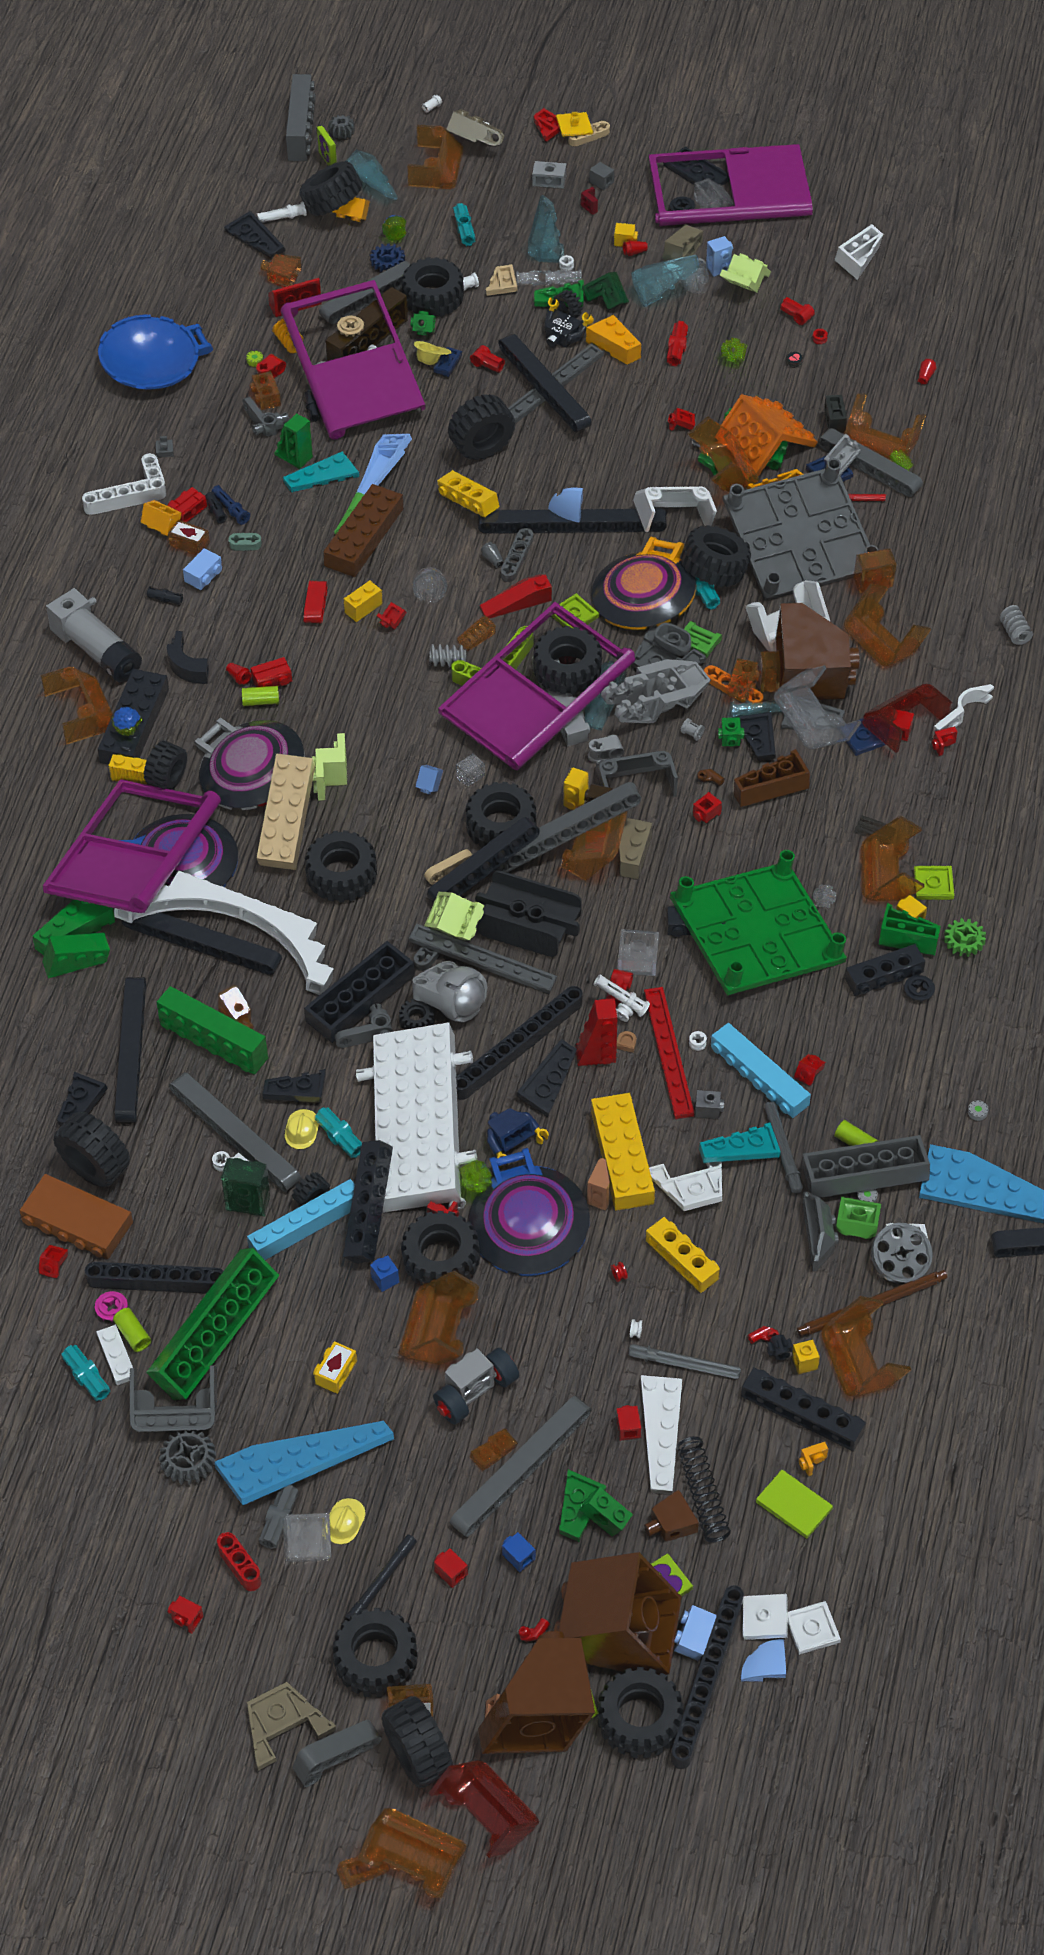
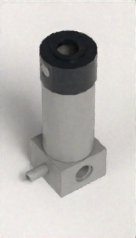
[46,588,142,683]

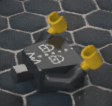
[544,298,594,347]

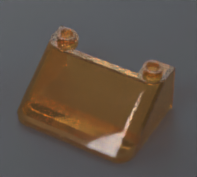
[561,804,628,880]

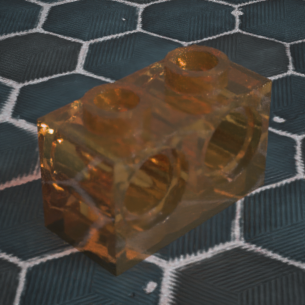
[250,371,281,410]
[728,658,761,701]

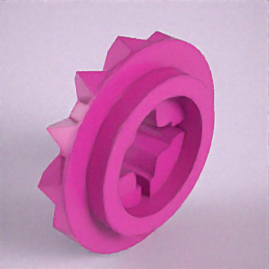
[95,1291,128,1322]

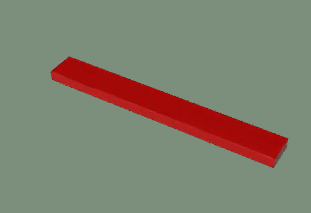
[644,987,694,1119]

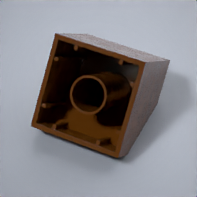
[775,603,859,701]
[554,1552,682,1675]
[478,1631,595,1754]

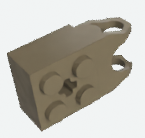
[446,109,505,146]

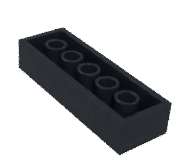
[98,669,169,765]
[304,941,415,1043]

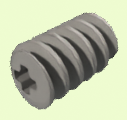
[1000,605,1033,645]
[430,644,466,667]

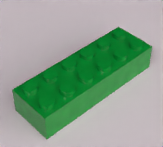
[156,986,268,1075]

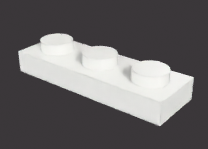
[96,1325,133,1385]

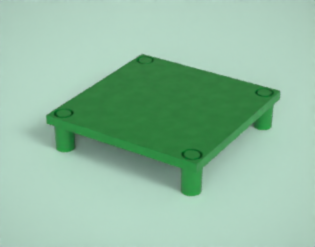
[670,850,847,995]

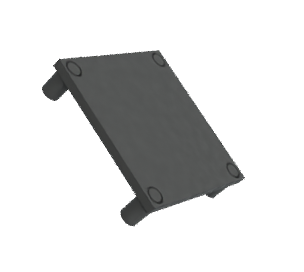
[722,458,880,601]

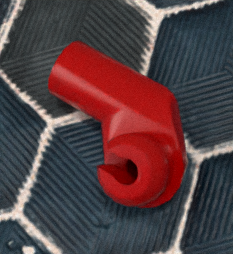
[747,1326,779,1344]
[518,1618,550,1642]

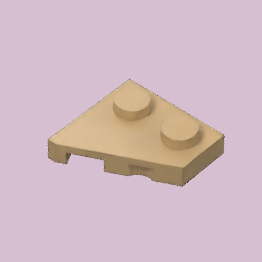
[486,264,518,296]

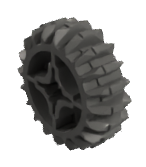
[159,1430,217,1485]

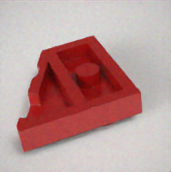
[533,108,560,142]

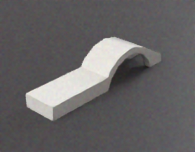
[932,684,994,738]

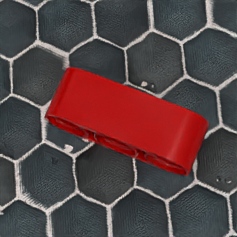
[304,580,327,623]
[217,1532,261,1591]

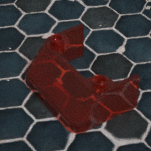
[862,684,953,753]
[429,1760,539,1858]

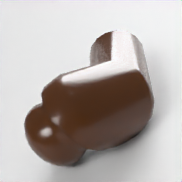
[697,769,725,786]

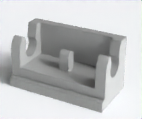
[824,434,861,476]

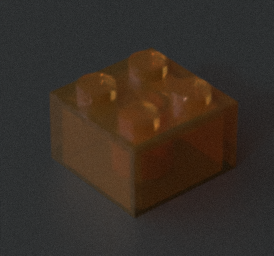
[853,548,897,593]

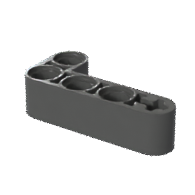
[293,1720,382,1787]

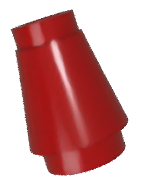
[622,240,648,256]
[918,359,936,384]
[226,663,251,684]

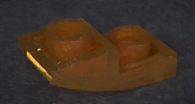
[470,1428,518,1471]

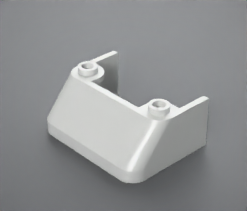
[633,487,717,532]

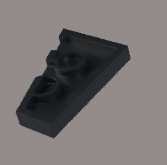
[735,712,776,761]
[263,1069,326,1103]
[57,1072,108,1126]

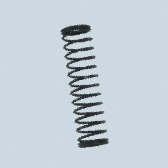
[676,1436,731,1542]

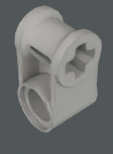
[588,735,624,763]

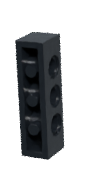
[845,944,925,996]

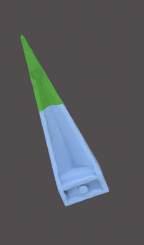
[334,434,412,535]

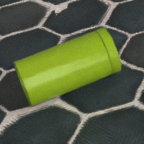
[242,686,279,706]
[834,1120,879,1146]
[113,1308,151,1352]

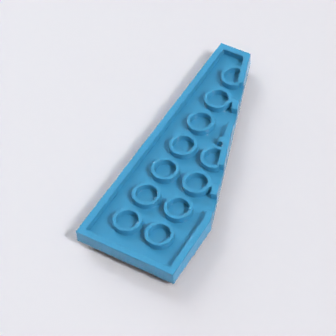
[919,1144,1044,1224]
[215,1421,394,1505]

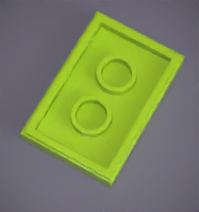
[756,1470,833,1539]

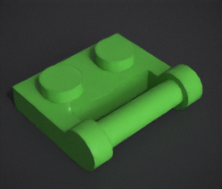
[684,621,722,658]

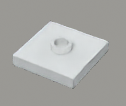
[743,1594,788,1640]

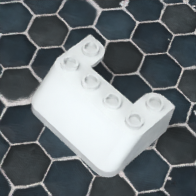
[745,580,831,655]

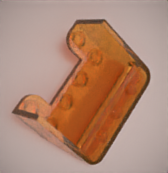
[400,1270,479,1365]
[358,1808,467,1898]

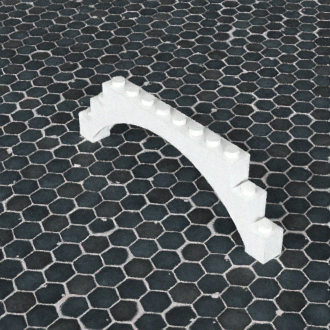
[114,871,333,995]

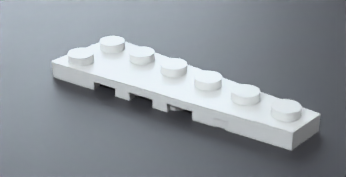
[641,1375,682,1495]

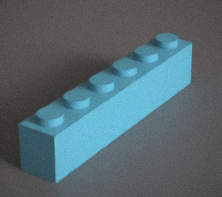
[711,1023,811,1118]
[247,1179,355,1260]

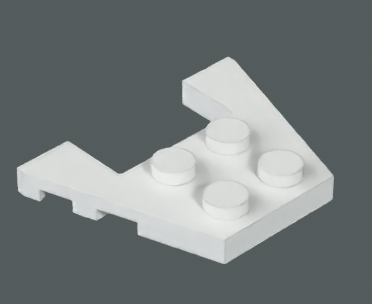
[649,1162,722,1211]

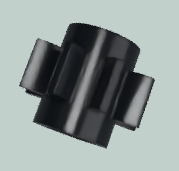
[767,1335,793,1361]

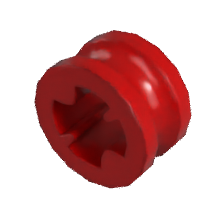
[813,329,828,344]
[611,1262,628,1282]

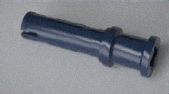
[211,485,251,525]

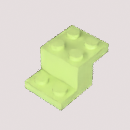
[720,254,771,293]
[312,733,347,801]
[424,892,484,940]

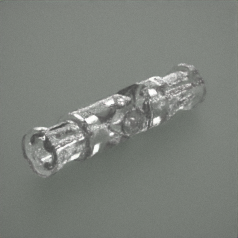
[516,269,582,286]

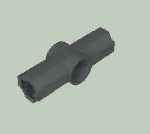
[259,1485,299,1549]

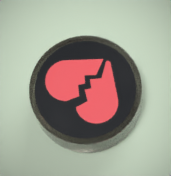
[786,352,803,368]

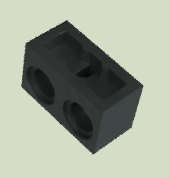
[824,394,847,433]

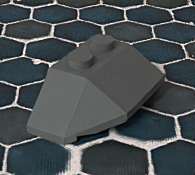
[802,1192,838,1271]

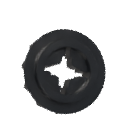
[670,196,695,211]
[904,975,935,1003]

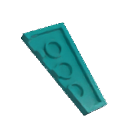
[283,452,359,492]
[699,1122,781,1163]

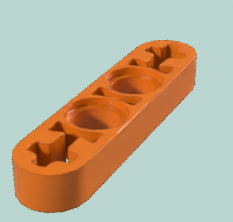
[704,665,763,708]

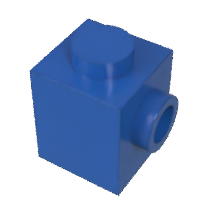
[370,1255,399,1292]
[502,1532,536,1572]

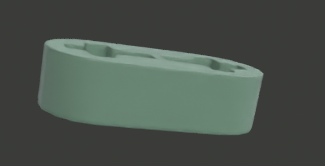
[228,533,262,551]

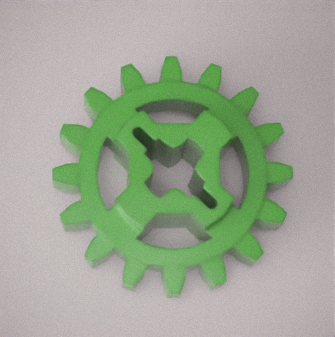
[944,918,986,957]

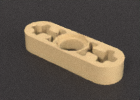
[568,121,610,146]
[424,849,473,885]

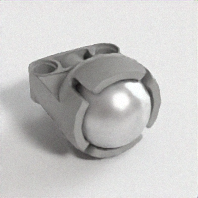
[412,961,487,1022]

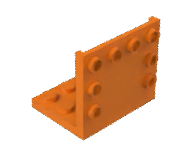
[714,394,818,476]

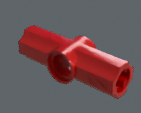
[667,321,688,366]

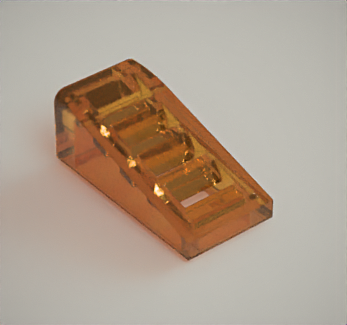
[457,615,496,651]
[337,1849,390,1889]

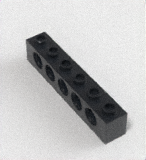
[343,1140,393,1263]
[741,1367,866,1451]

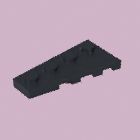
[224,211,285,259]
[516,1039,577,1117]

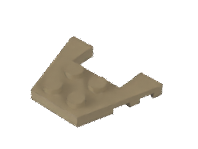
[247,1682,336,1770]

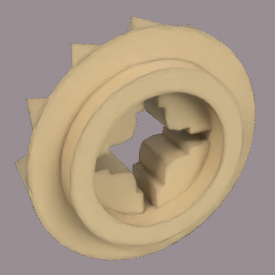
[337,316,364,337]

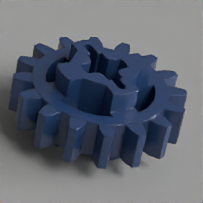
[370,243,405,272]

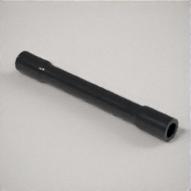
[344,1534,417,1622]

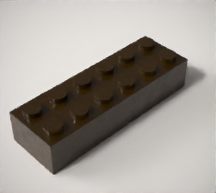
[326,287,408,361]

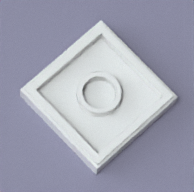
[788,1601,841,1655]

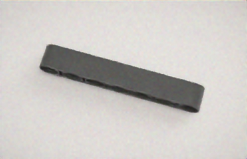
[319,261,410,324]
[818,428,923,497]

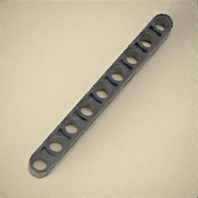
[492,782,641,873]
[169,1072,301,1192]
[450,1396,592,1537]

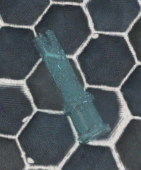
[730,700,786,718]

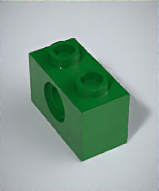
[579,1487,633,1537]

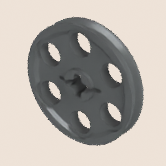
[871,1223,933,1284]

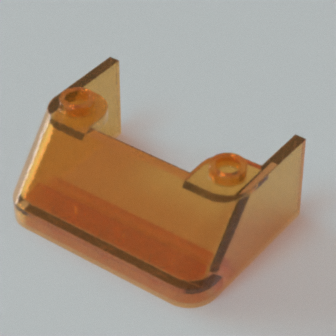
[407,124,463,189]
[844,393,926,462]
[687,416,759,492]
[844,584,931,667]
[41,667,113,745]
[861,816,925,901]
[822,1296,911,1397]

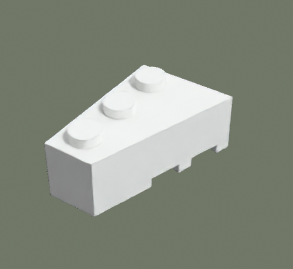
[835,225,883,280]

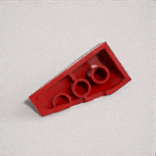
[480,574,552,620]

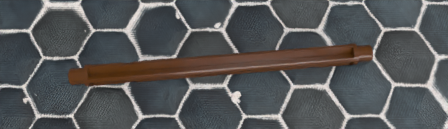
[797,1270,947,1337]

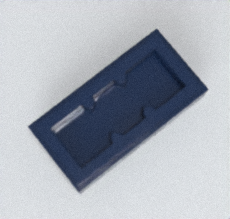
[434,347,462,377]

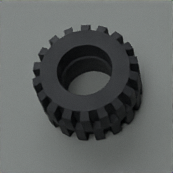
[144,740,187,790]

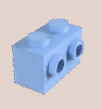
[706,236,733,276]
[183,548,222,590]
[674,1605,717,1661]

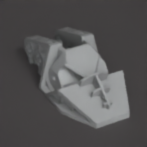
[601,659,711,723]

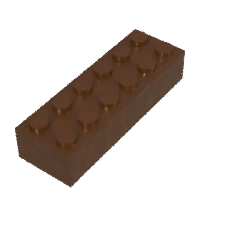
[323,484,403,577]

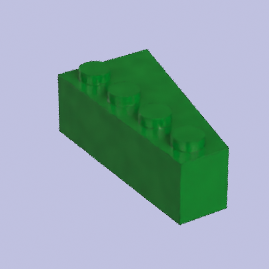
[32,899,115,955]

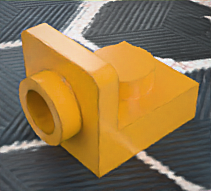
[798,1442,828,1476]

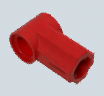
[780,297,815,325]
[470,345,505,373]
[606,969,633,1007]

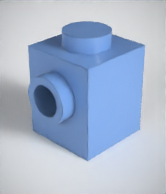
[415,765,443,794]

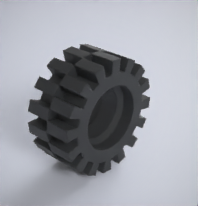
[552,290,583,318]
[399,999,434,1030]
[292,1172,330,1206]

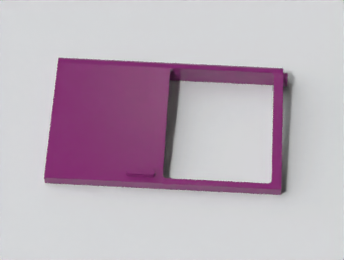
[649,144,813,226]
[280,280,425,439]
[438,602,635,770]
[43,779,221,913]

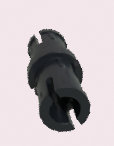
[305,389,320,422]
[205,492,227,523]
[146,586,183,605]

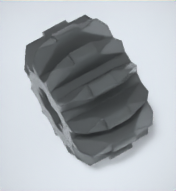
[328,114,355,140]

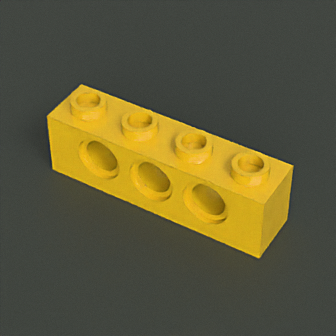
[437,470,500,517]
[646,1217,720,1293]

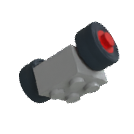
[433,1348,519,1425]

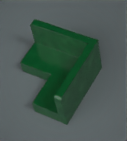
[582,272,629,310]

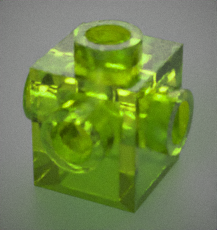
[721,337,748,363]
[459,1160,493,1193]

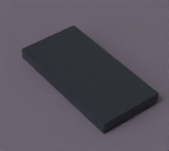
[663,146,730,195]

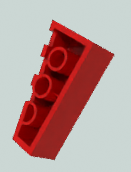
[575,998,617,1066]

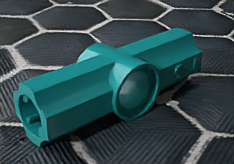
[453,203,476,246]
[695,577,720,610]
[315,1107,362,1158]
[61,1345,111,1401]

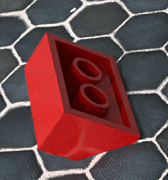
[268,278,322,317]

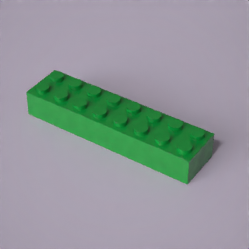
[146,1248,280,1400]

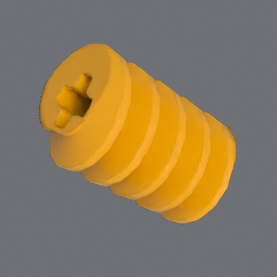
[272,319,304,353]

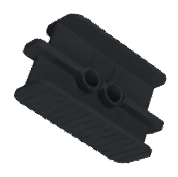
[475,870,582,957]

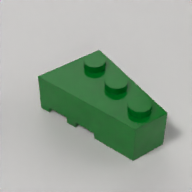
[274,414,313,469]
[879,903,941,955]
[42,933,110,979]

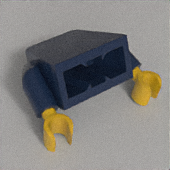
[487,1108,549,1169]

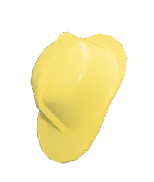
[414,341,451,365]
[285,1109,319,1149]
[324,1498,366,1545]

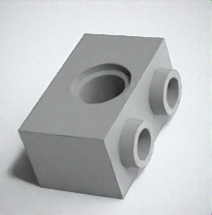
[532,161,566,188]

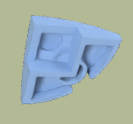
[548,488,583,523]
[741,1639,786,1681]

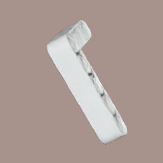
[82,453,166,515]

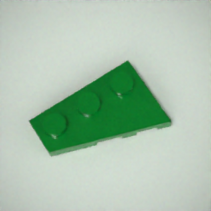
[534,280,584,307]
[560,1469,606,1542]

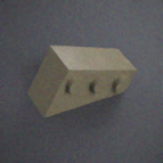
[663,225,703,270]
[616,816,652,879]

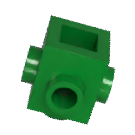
[410,311,436,335]
[718,718,744,747]

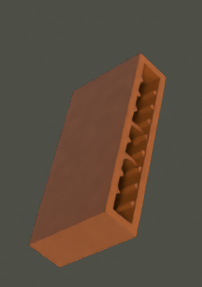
[19,1174,133,1259]

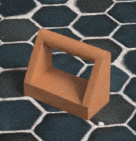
[587,1158,609,1210]

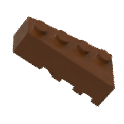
[734,749,810,807]

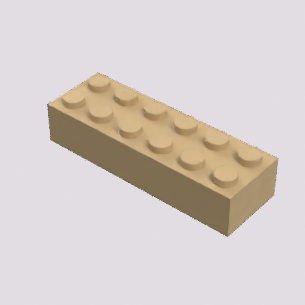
[257,754,315,870]

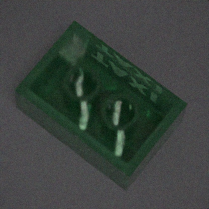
[221,1158,271,1217]

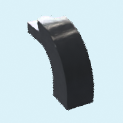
[167,631,209,684]

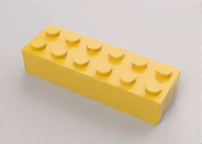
[591,1093,655,1211]

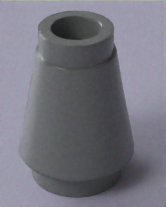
[481,542,504,568]

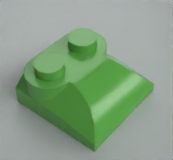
[836,1197,881,1239]

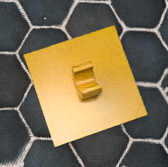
[556,112,593,137]

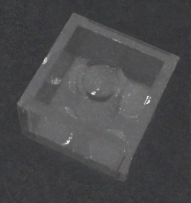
[618,929,659,976]
[283,1513,331,1562]

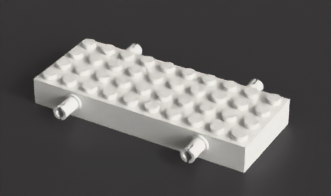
[356,1023,477,1213]

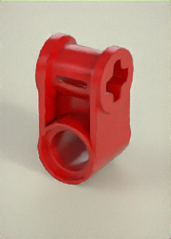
[256,354,286,384]

